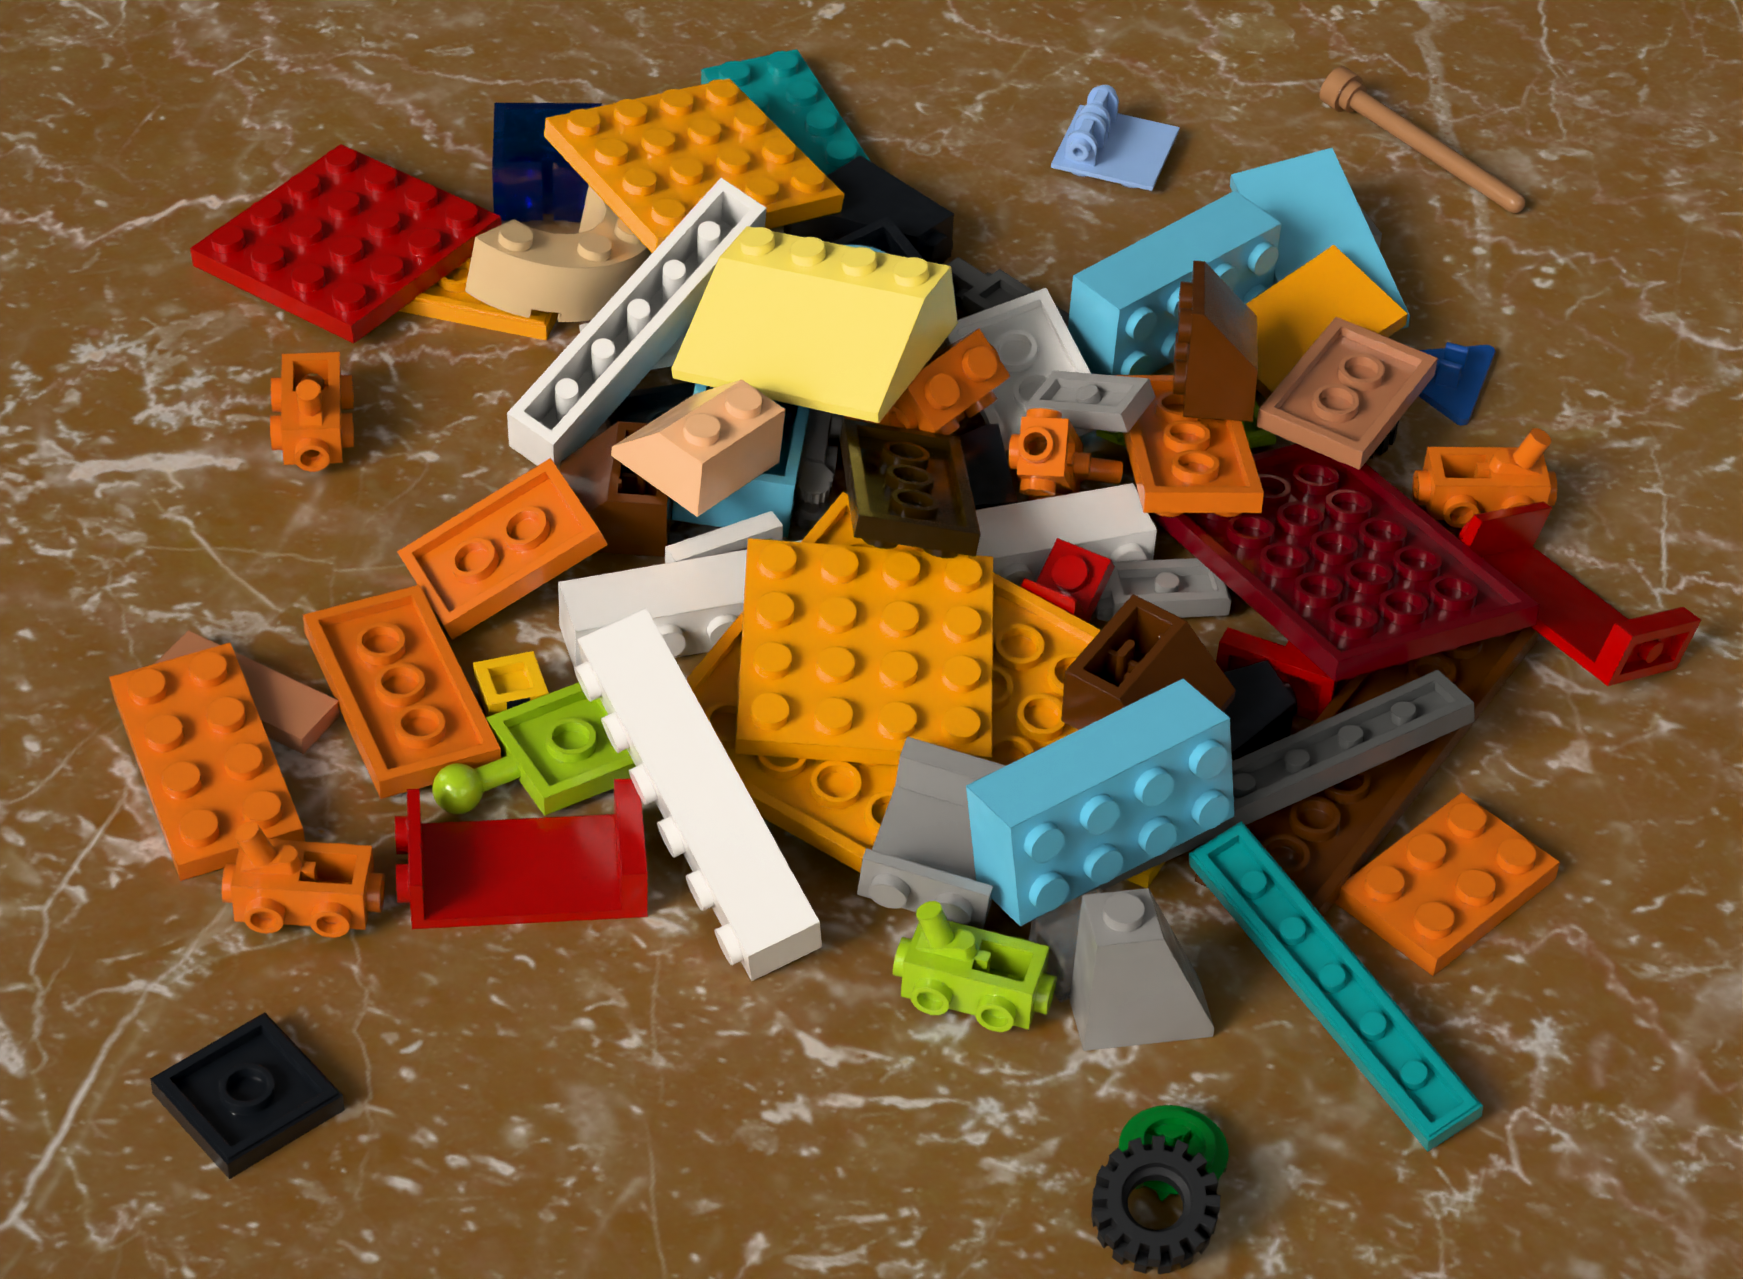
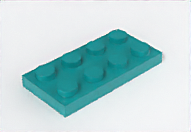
[701,49,870,175]

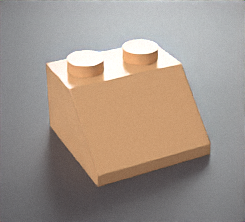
[611,379,786,517]

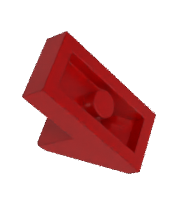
[1020,538,1115,623]
[1216,627,1337,721]

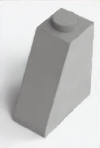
[1070,888,1214,1051]

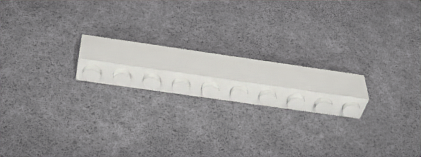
[558,483,1157,668]

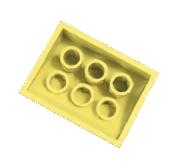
[671,226,958,423]

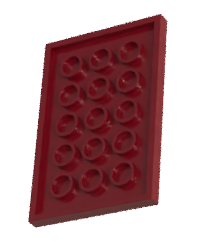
[1137,444,1540,682]

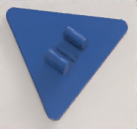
[1419,342,1495,426]

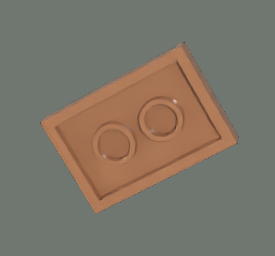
[1256,317,1438,470]

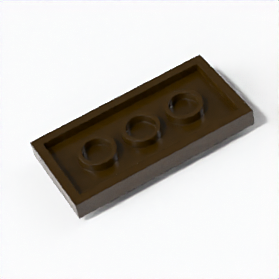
[840,418,981,558]

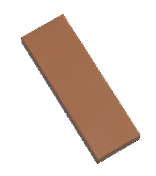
[154,630,340,754]

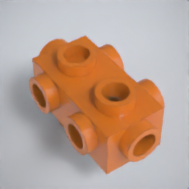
[270,352,354,472]
[1009,408,1123,501]
[1412,428,1557,528]
[222,822,385,938]

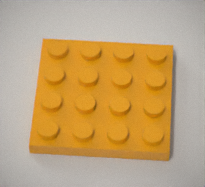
[544,78,844,253]
[735,538,993,765]

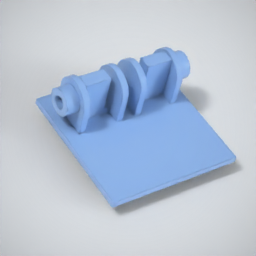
[1051,85,1180,191]

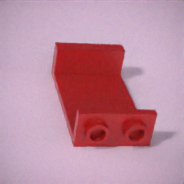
[1458,501,1701,686]
[395,778,648,929]

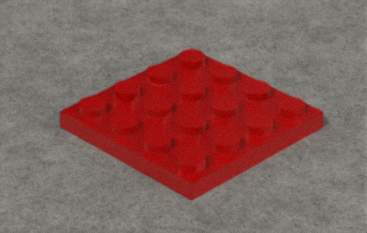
[190,144,502,344]

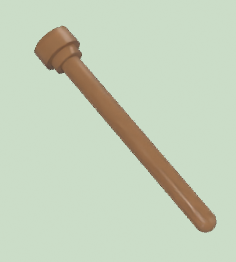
[1320,66,1525,213]

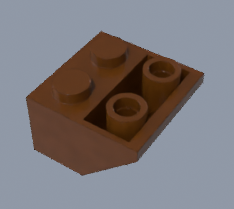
[1173,261,1258,422]
[559,421,673,557]
[1061,594,1236,730]

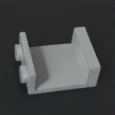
[857,737,1006,929]

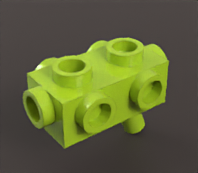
[893,901,1057,1032]

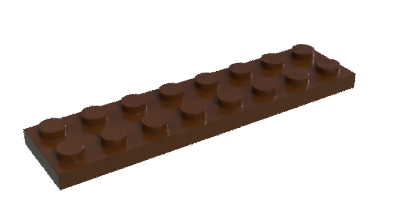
[1195,627,1539,917]

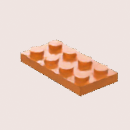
[1115,375,1264,517]
[303,584,501,799]
[109,642,305,881]

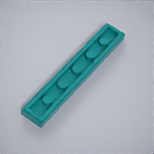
[1189,821,1483,1152]

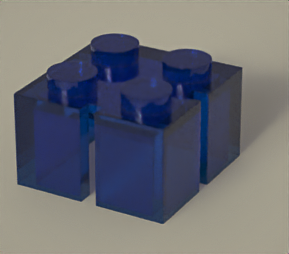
[492,103,602,222]

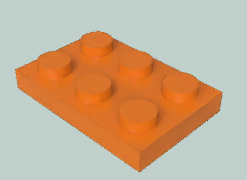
[397,458,608,640]
[1335,792,1560,976]

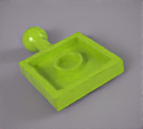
[432,682,636,816]

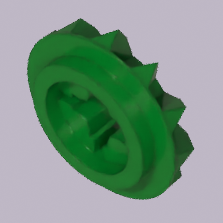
[1118,1105,1229,1202]

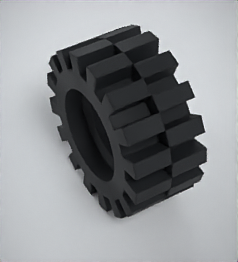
[1091,1136,1221,1274]

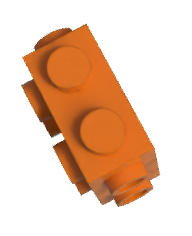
[844,328,1011,435]

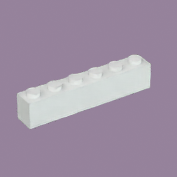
[507,178,766,470]
[574,607,822,981]

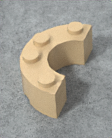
[465,186,652,322]

